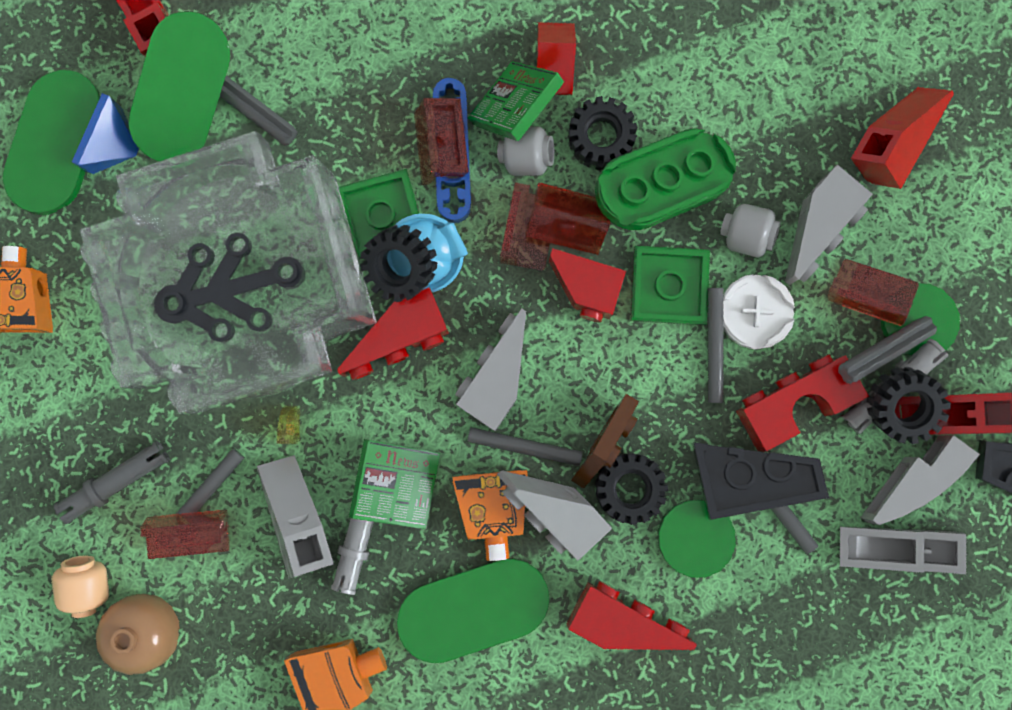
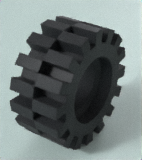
[568,96,637,170]
[360,225,438,302]
[867,367,950,444]
[595,454,668,525]

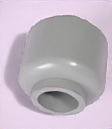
[497,126,555,176]
[720,204,781,257]

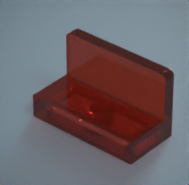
[414,98,469,185]
[500,182,558,271]
[526,183,610,255]
[827,259,919,326]
[140,510,230,559]

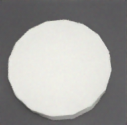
[724,275,795,350]

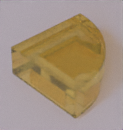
[277,406,300,444]

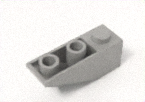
[785,164,873,285]
[455,308,526,432]
[257,455,333,579]
[497,470,612,561]

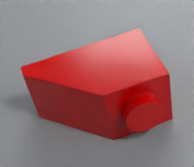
[549,248,626,323]

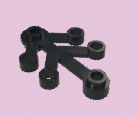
[154,233,306,343]

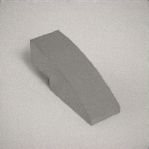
[860,435,980,525]
[840,526,966,574]

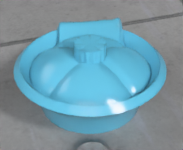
[387,214,468,292]

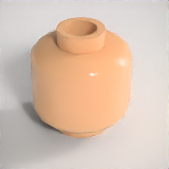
[51,555,109,618]

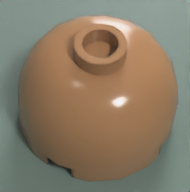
[95,593,179,675]

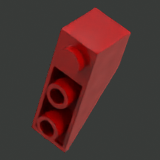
[851,87,954,189]
[337,287,449,380]
[566,580,697,650]

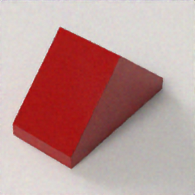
[537,22,576,95]

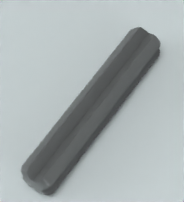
[220,76,298,146]
[838,316,937,384]

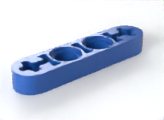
[433,78,471,223]

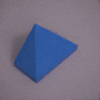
[72,93,139,174]

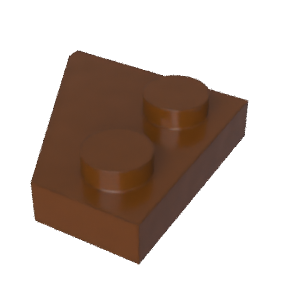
[571,394,639,488]

